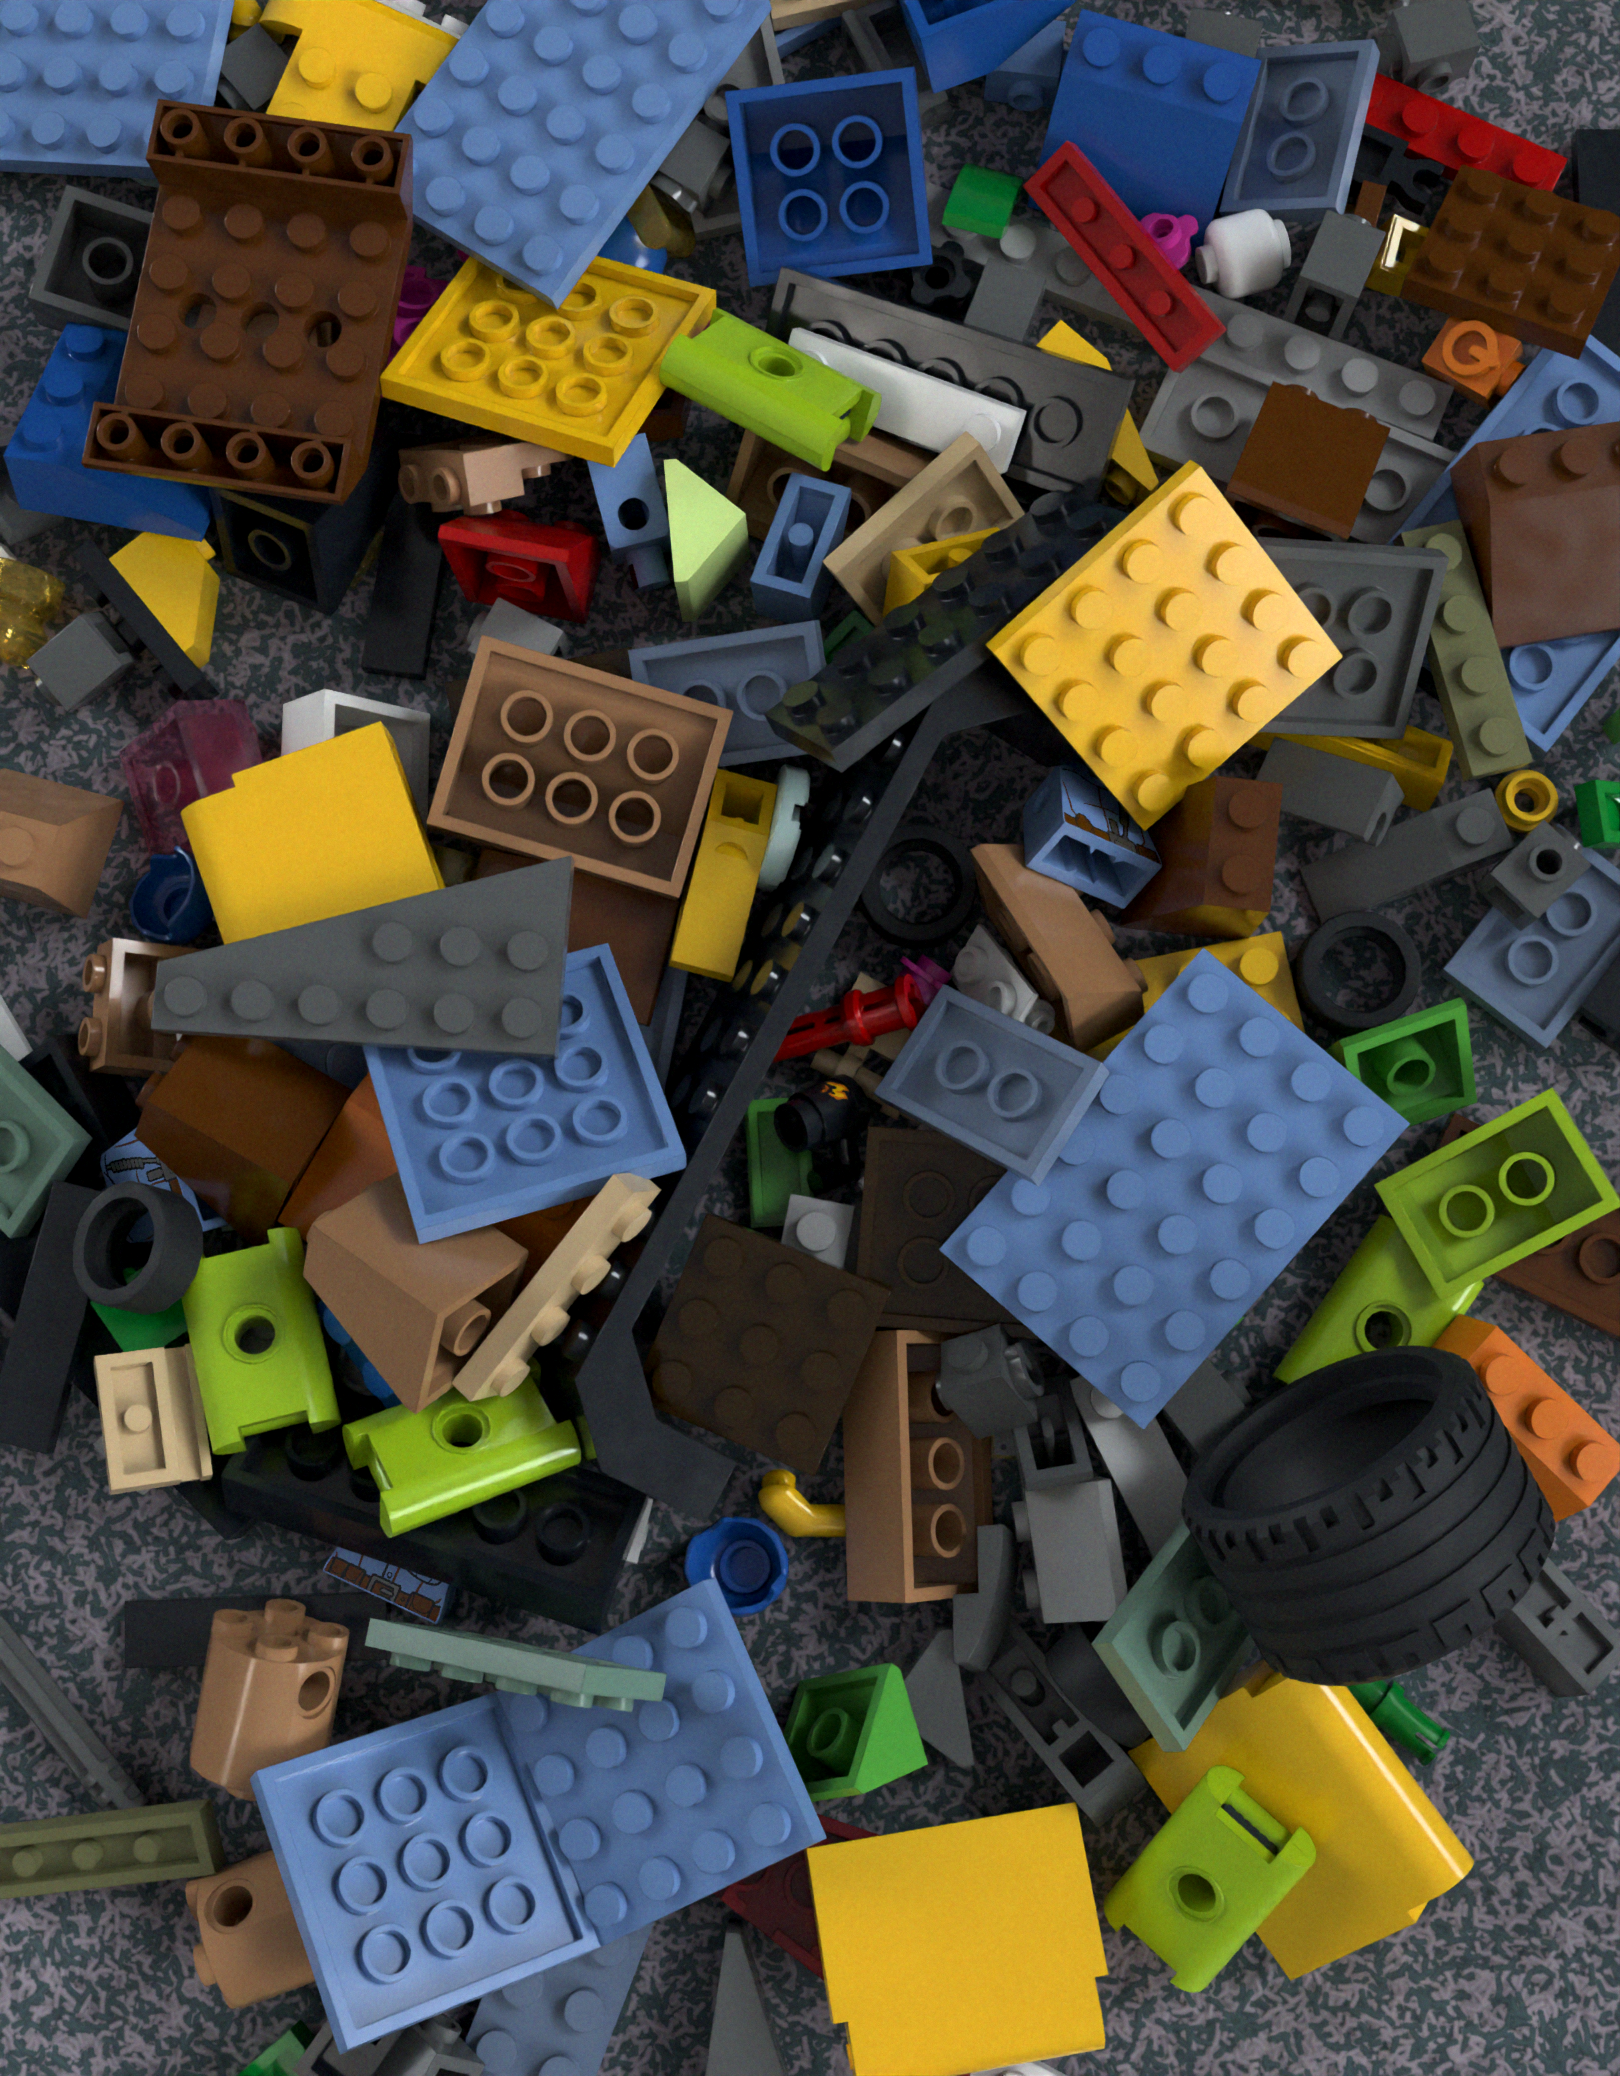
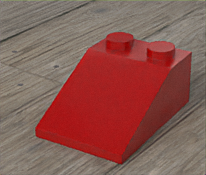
[437,509,602,624]

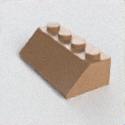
[842,1330,993,1603]

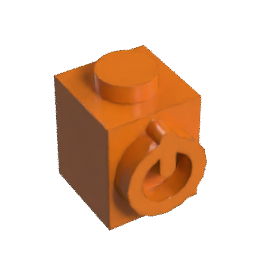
[1421,315,1527,411]

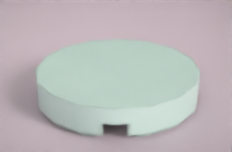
[756,764,810,892]

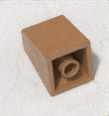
[0,768,125,919]
[303,1171,529,1414]

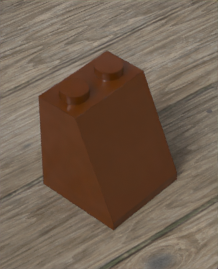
[1224,381,1391,543]
[1120,776,1283,941]
[134,1034,353,1246]

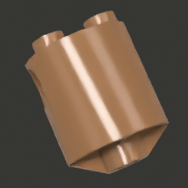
[189,1599,350,1801]
[185,1848,315,2009]

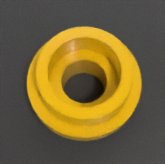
[1493,770,1558,833]

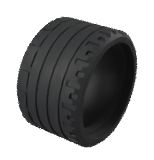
[1181,1346,1556,1686]

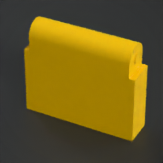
[180,721,446,945]
[1127,1659,1474,1981]
[804,1802,1108,2076]

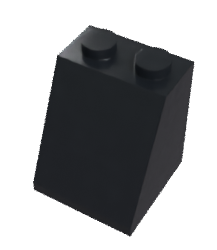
[208,424,401,617]

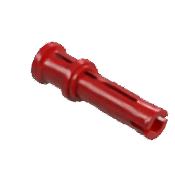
[771,974,926,1064]

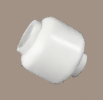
[1195,209,1291,299]

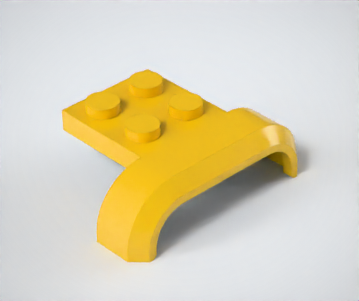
[258,0,459,132]

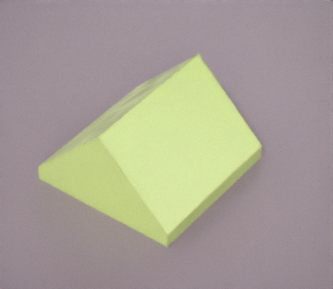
[664,459,751,622]

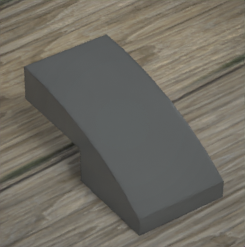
[953,1524,1020,1672]

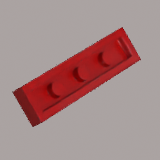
[1365,72,1568,192]
[1023,140,1227,373]

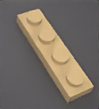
[452,1173,661,1402]

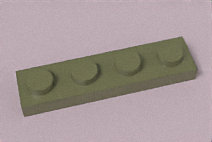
[1393,519,1533,782]
[0,1798,226,1900]

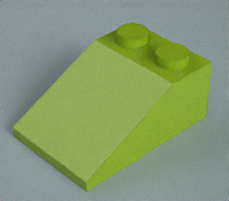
[1374,1088,1620,1301]

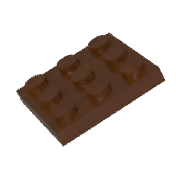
[1399,164,1620,360]

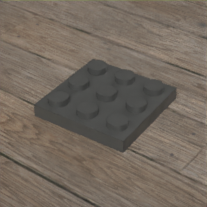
[1255,537,1449,739]

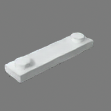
[788,327,1027,474]
[1070,1375,1188,1560]

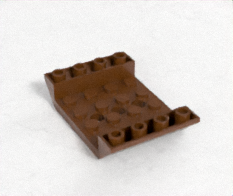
[81,99,413,506]

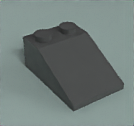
[28,184,203,332]

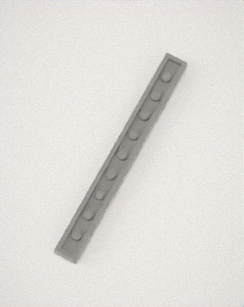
[926,181,1454,442]

